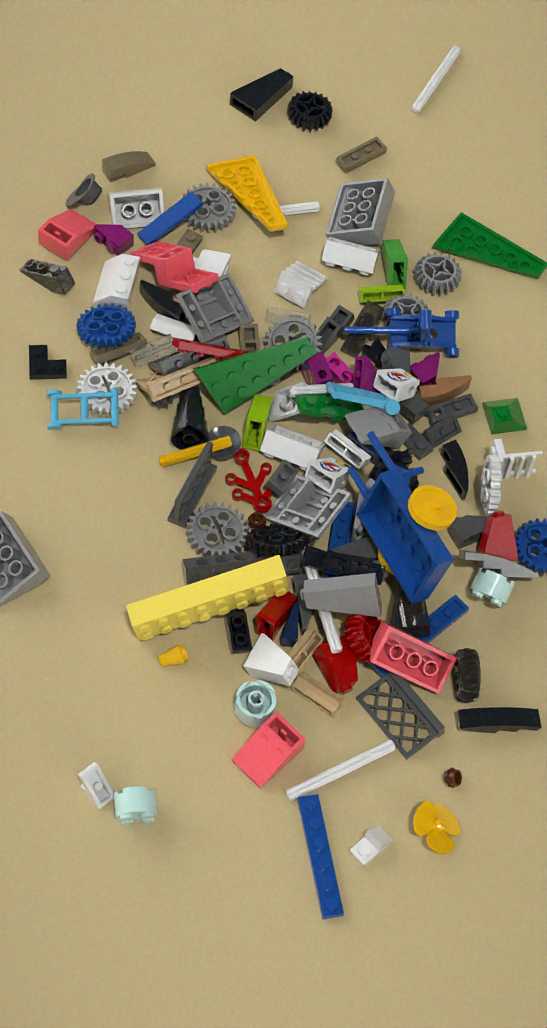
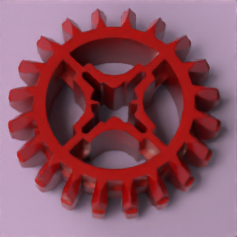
[344,614,381,663]

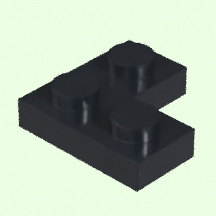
[29,345,67,380]

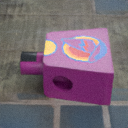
[301,352,333,385]

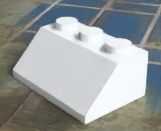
[108,188,164,228]
[322,237,380,275]
[93,254,140,311]
[260,424,326,471]

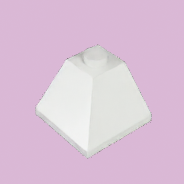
[268,382,307,422]

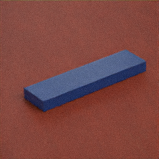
[137,191,203,245]

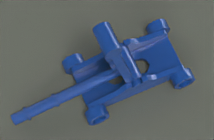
[344,308,459,357]

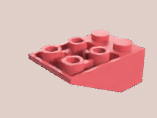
[38,209,96,260]
[231,711,306,789]

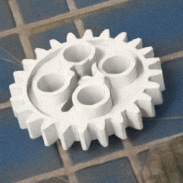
[77,362,137,417]
[480,455,502,516]

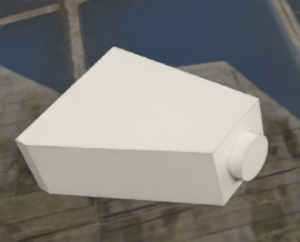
[243,633,299,686]

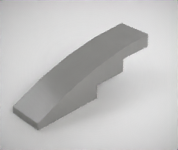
[459,550,538,578]

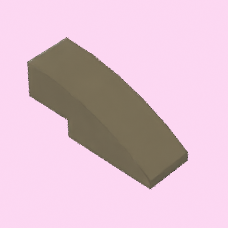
[102,151,156,180]
[239,324,260,352]

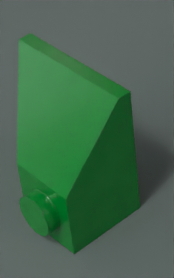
[482,398,527,435]

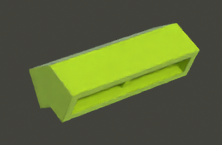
[358,285,405,303]

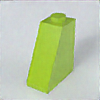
[242,394,273,452]

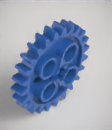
[76,303,136,349]
[515,518,547,576]

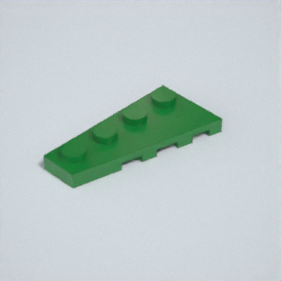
[294,394,364,423]

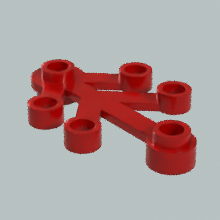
[225,448,273,513]

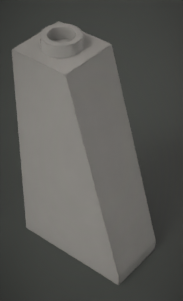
[300,573,382,617]

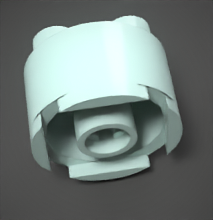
[470,567,515,607]
[235,680,276,729]
[114,786,158,826]

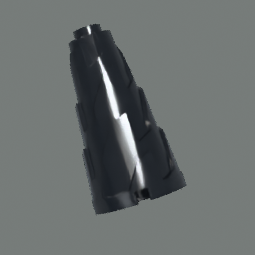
[171,385,209,450]

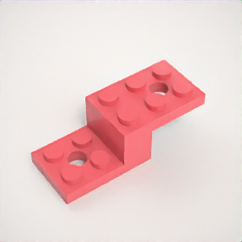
[131,241,219,294]

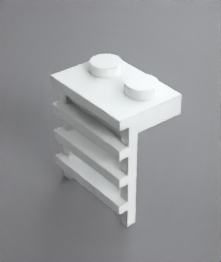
[274,261,329,308]
[486,439,543,480]

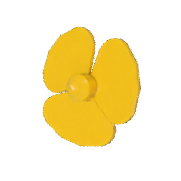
[413,801,461,854]

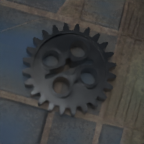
[246,524,309,556]

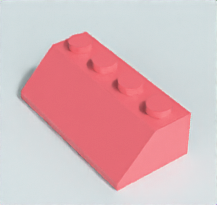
[370,621,457,694]

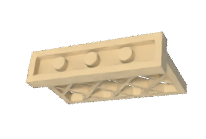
[136,357,216,402]

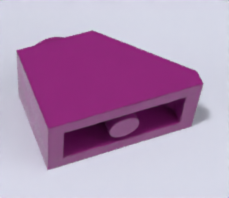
[353,356,380,393]

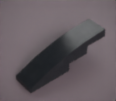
[301,545,386,586]
[458,707,542,733]

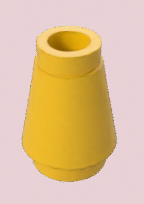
[158,644,189,667]

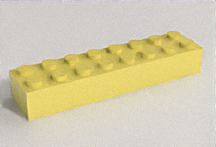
[126,555,290,640]

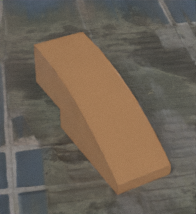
[417,375,472,406]

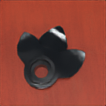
[363,339,387,369]
[384,448,415,465]

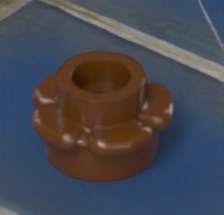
[248,512,266,529]
[444,767,462,788]

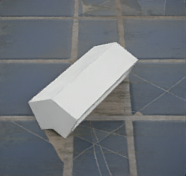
[150,313,197,341]
[324,429,371,470]

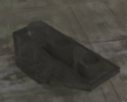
[20,259,76,295]
[341,300,384,357]

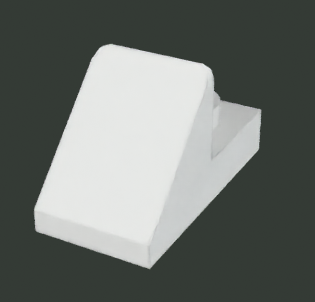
[77,762,114,809]
[348,825,393,868]

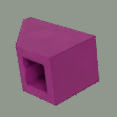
[94,224,134,256]
[410,352,440,390]

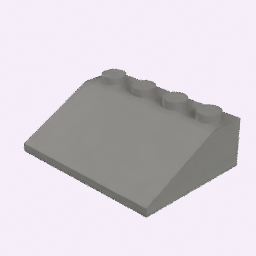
[326,178,395,245]
[0,511,51,607]

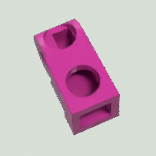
[326,352,354,383]

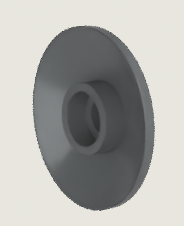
[208,426,241,459]

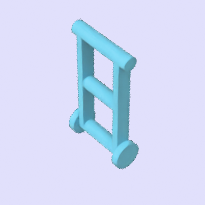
[326,381,400,415]
[47,389,119,430]

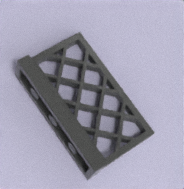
[148,335,230,376]
[168,441,217,528]
[356,670,445,760]

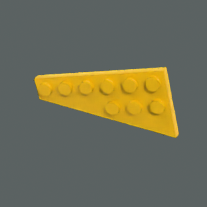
[206,155,288,232]

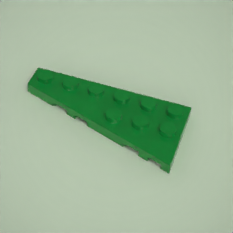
[432,212,547,279]
[194,336,317,414]

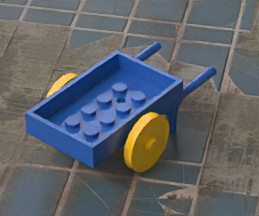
[347,431,457,604]

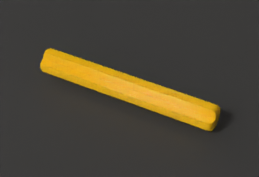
[159,436,232,467]

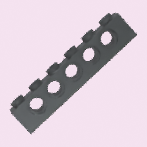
[182,549,303,585]

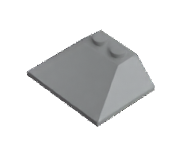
[175,273,254,343]
[265,475,353,539]

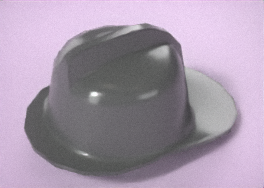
[65,173,102,207]

